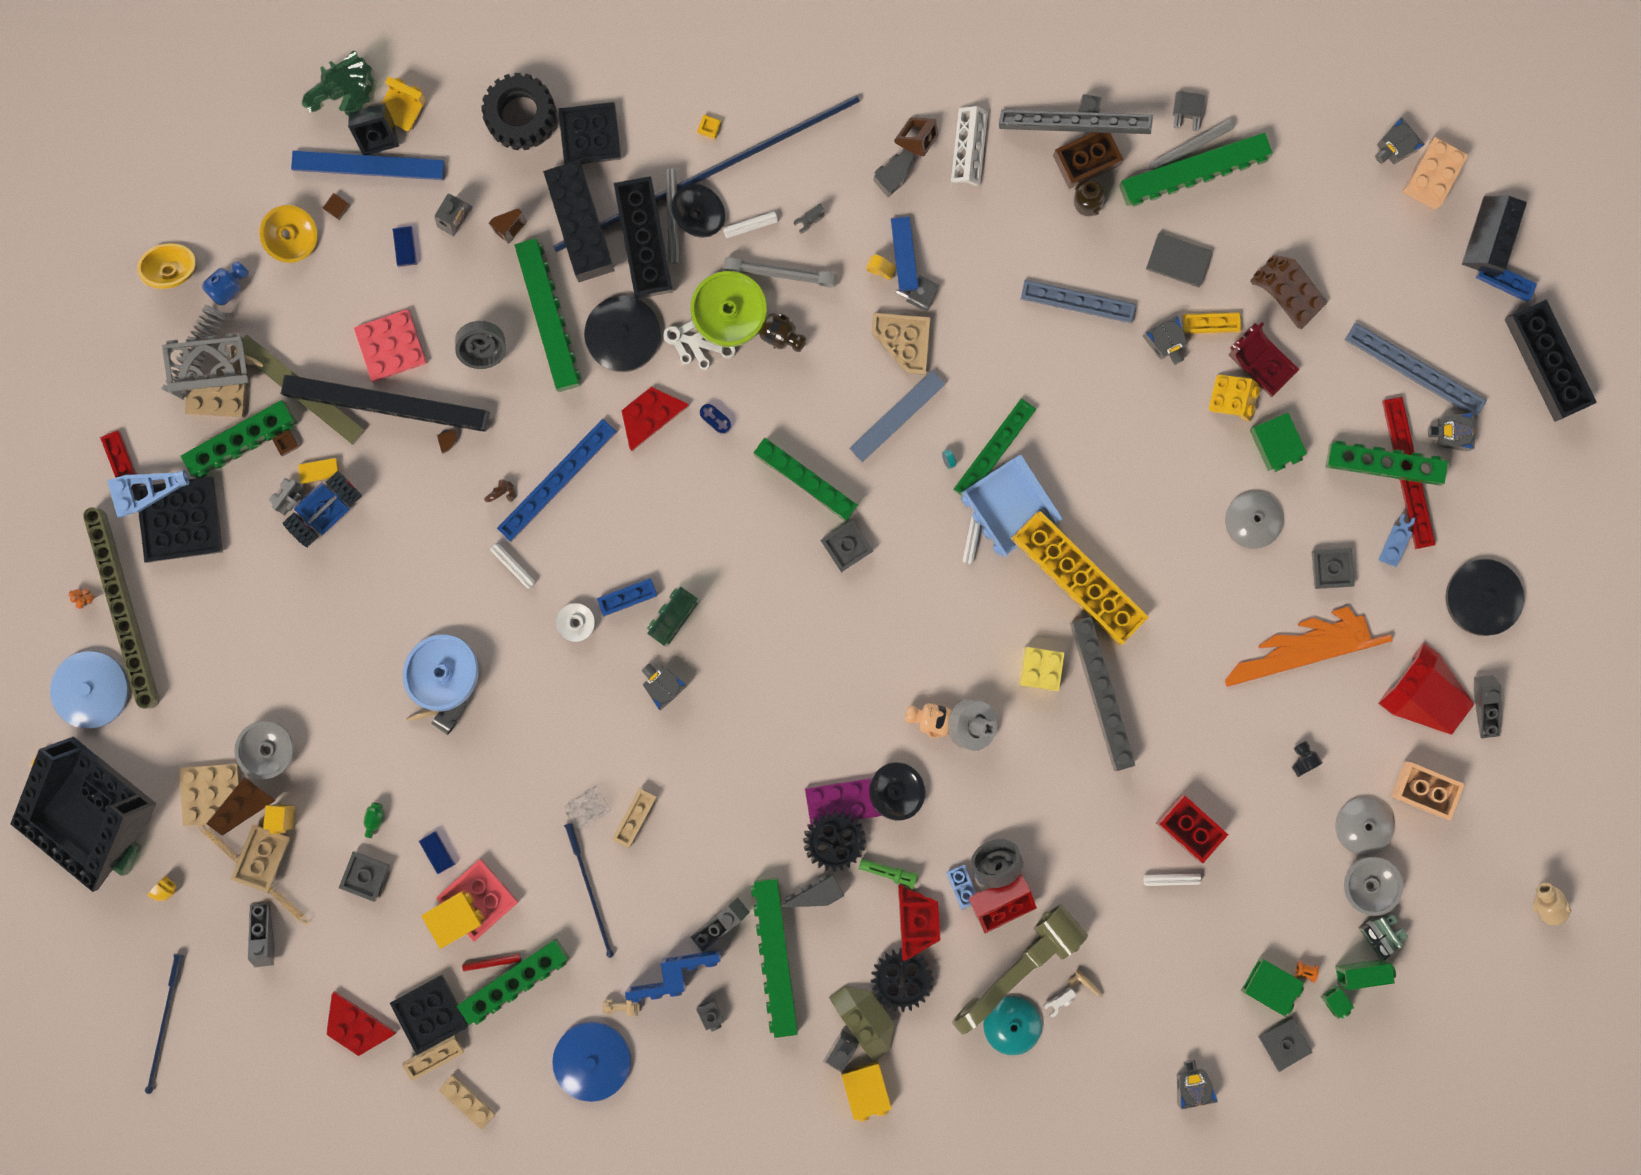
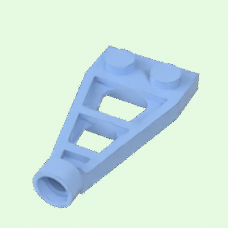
[107,470,189,518]

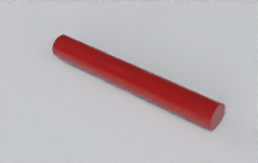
[462,954,521,972]

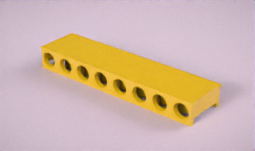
[1011,511,1149,646]

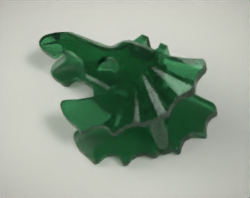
[302,50,375,116]

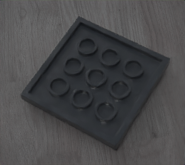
[135,476,223,563]

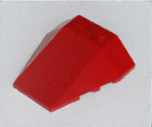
[1378,643,1474,735]

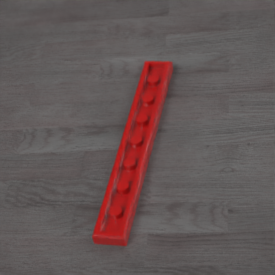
[1382,397,1436,549]

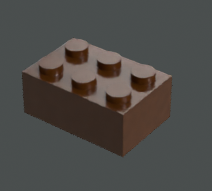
[1053,132,1123,189]

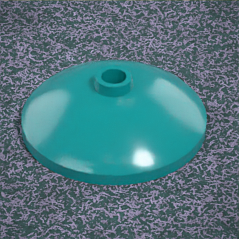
[983,996,1042,1055]

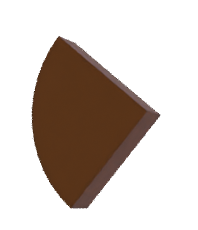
[437,430,457,454]

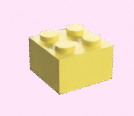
[1018,647,1064,691]

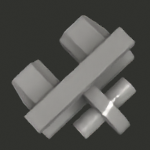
[269,478,305,515]

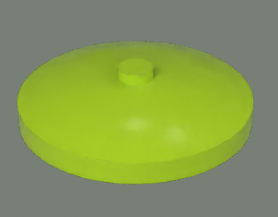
[690,271,767,347]

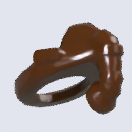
[484,479,515,502]

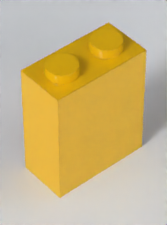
[421,890,484,949]
[841,1061,892,1122]

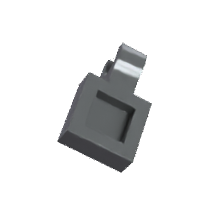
[794,203,825,234]

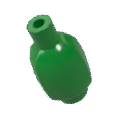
[364,802,384,838]

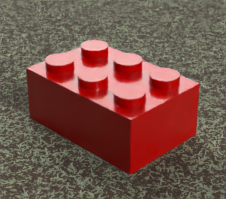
[1156,795,1229,864]
[968,874,1037,934]

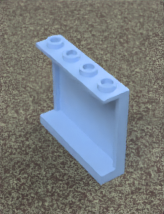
[961,454,1062,557]

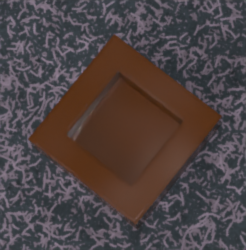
[323,193,350,220]
[272,430,299,456]

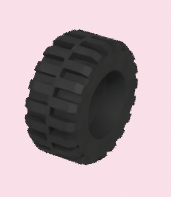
[481,73,557,150]

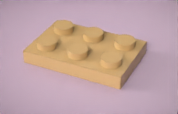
[230,825,290,893]

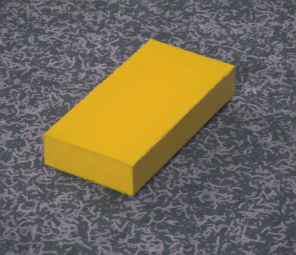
[298,458,339,484]

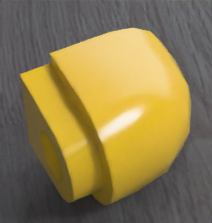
[147,875,177,901]

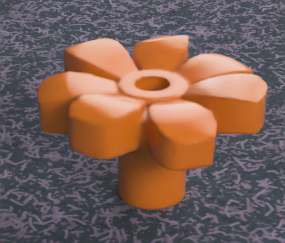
[68,589,94,609]

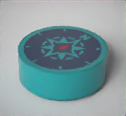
[942,449,956,469]

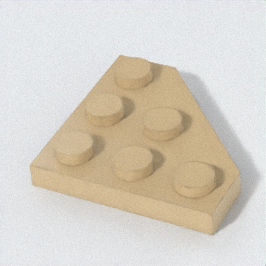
[872,313,930,375]
[185,359,248,418]

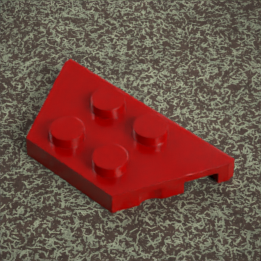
[621,387,689,451]
[898,885,941,961]
[326,991,397,1056]

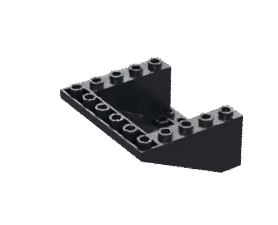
[10,737,157,892]

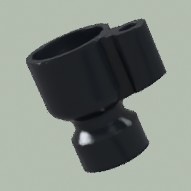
[1292,741,1323,777]

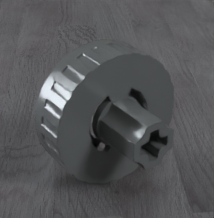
[455,321,506,369]
[971,839,1024,888]

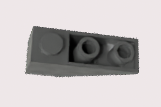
[873,148,915,197]
[1474,675,1501,739]
[782,874,844,908]
[691,898,750,952]
[248,902,275,968]

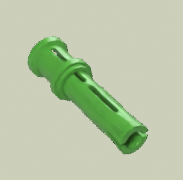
[858,858,918,889]

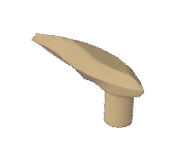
[230,345,264,367]
[406,709,440,721]
[1068,970,1103,997]

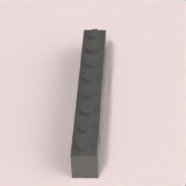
[1070,617,1136,771]

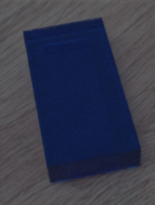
[393,226,417,267]
[419,831,455,875]

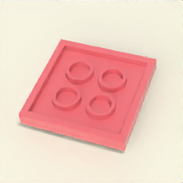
[354,309,427,382]
[436,859,519,942]

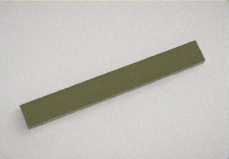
[242,335,365,445]

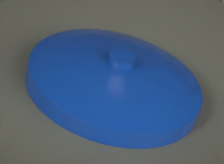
[552,1022,631,1102]

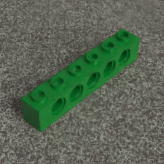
[180,400,297,478]
[1325,441,1448,486]
[457,938,569,1025]

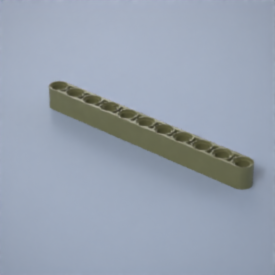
[83,507,159,709]

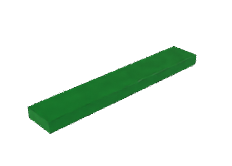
[953,398,1036,497]

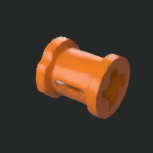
[1294,961,1319,983]

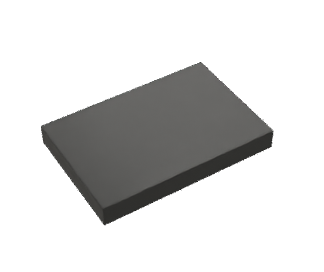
[1146,233,1212,288]

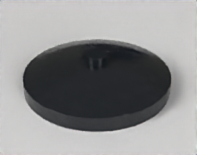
[584,296,661,372]
[1445,559,1524,636]

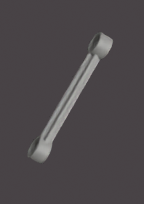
[723,257,837,287]

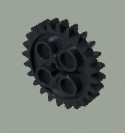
[803,809,866,872]
[870,948,934,1012]

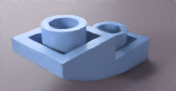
[946,865,976,910]

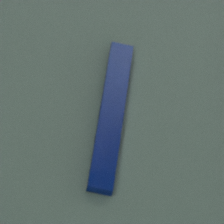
[291,151,445,180]
[497,419,617,542]

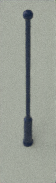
[564,822,614,958]
[145,954,184,1094]

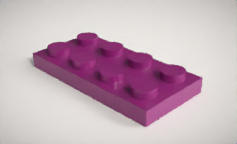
[805,778,882,825]

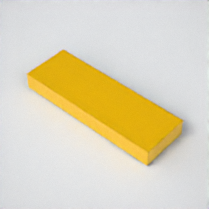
[1182,313,1241,334]

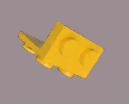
[381,76,426,132]
[1209,375,1260,422]

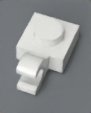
[1043,987,1076,1017]

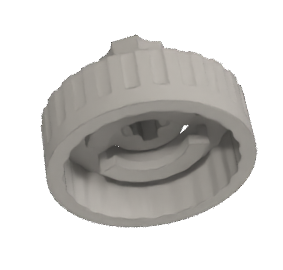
[948,699,998,751]

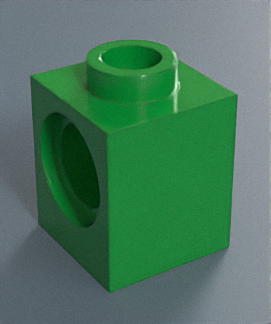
[1321,986,1354,1019]

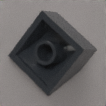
[348,103,399,155]

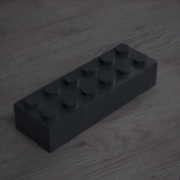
[543,160,615,282]
[613,176,673,299]
[1504,299,1597,422]

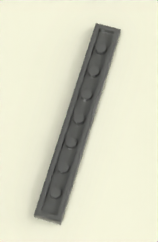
[999,110,1153,134]

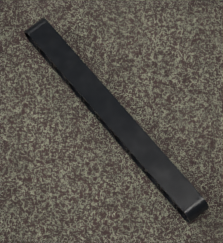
[280,375,490,432]

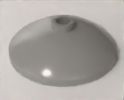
[1225,492,1283,549]
[235,721,294,779]
[1335,797,1394,855]
[1344,857,1403,916]

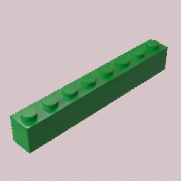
[1119,132,1273,207]
[514,238,582,392]
[751,878,798,1038]

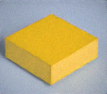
[697,114,721,140]

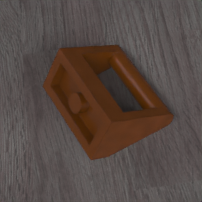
[894,117,939,156]
[488,209,527,244]

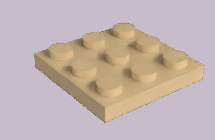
[179,763,240,826]

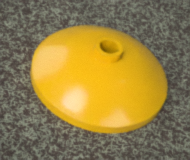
[259,205,317,263]
[137,243,196,289]

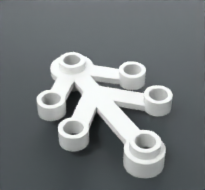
[663,320,735,370]

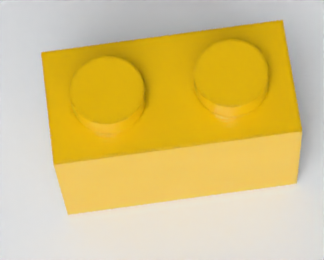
[263,804,295,834]

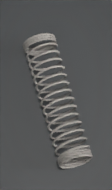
[161,304,227,400]

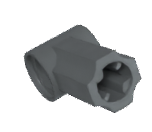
[431,701,468,735]

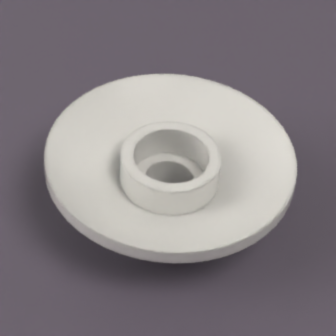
[556,603,595,642]

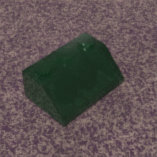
[647,586,700,647]

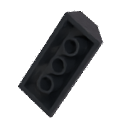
[1462,196,1527,277]

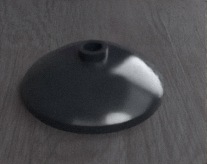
[671,184,725,238]
[869,762,925,821]

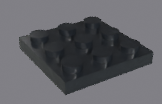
[558,102,621,164]
[390,974,469,1055]

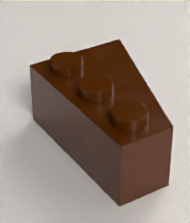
[206,777,276,836]

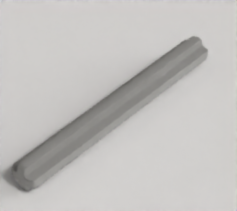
[1150,119,1235,170]
[666,169,679,264]

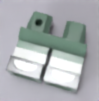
[1359,913,1408,961]

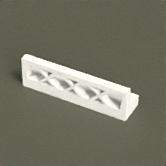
[951,106,988,186]

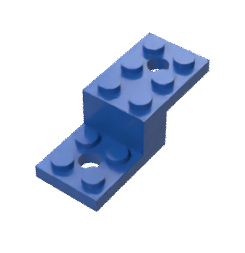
[625,950,722,1003]

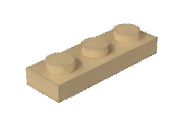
[612,788,657,848]
[402,1035,464,1081]
[438,1075,496,1130]

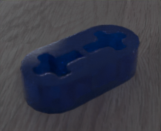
[700,404,731,434]

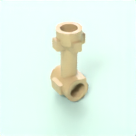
[602,999,640,1016]

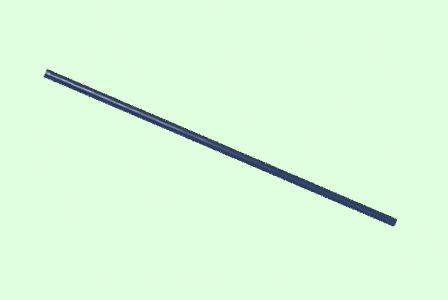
[553,95,860,253]

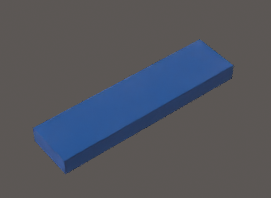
[891,217,918,291]

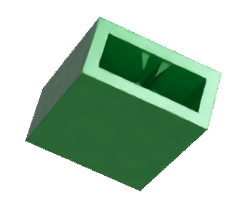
[1250,412,1307,472]
[1241,957,1304,1017]
[1335,959,1396,990]

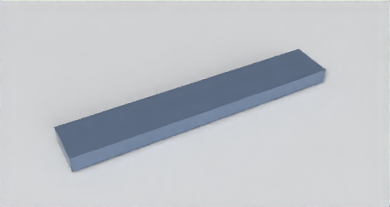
[1020,280,1136,324]
[849,370,945,463]

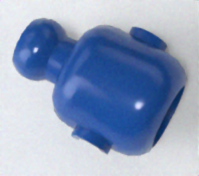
[202,261,249,306]

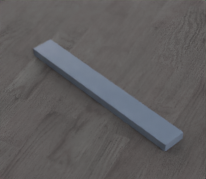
[1344,323,1487,418]

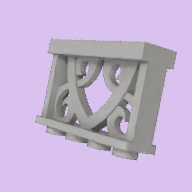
[162,334,249,392]

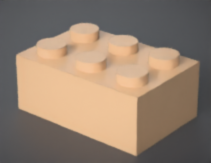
[1402,137,1468,210]
[1390,762,1465,820]

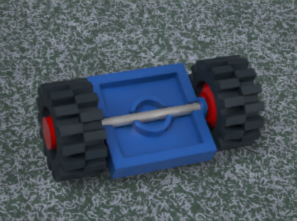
[283,471,362,548]

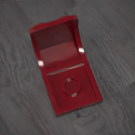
[1228,322,1300,398]

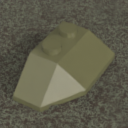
[829,986,895,1061]

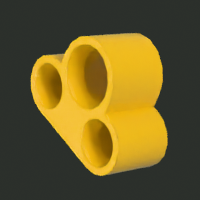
[866,254,896,280]

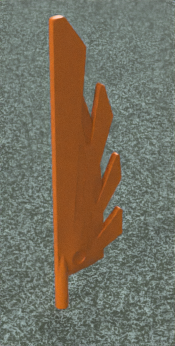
[1225,607,1393,687]

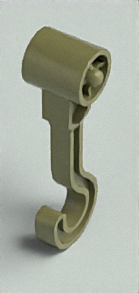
[952,904,1088,1035]

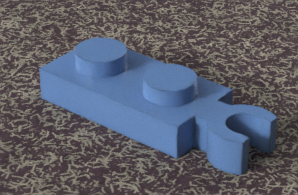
[1378,514,1415,567]

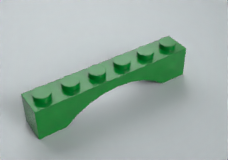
[753,437,858,522]

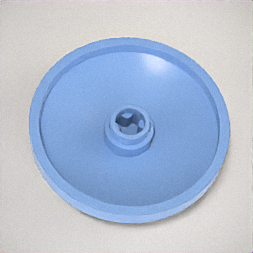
[403,634,479,711]
[50,651,130,728]

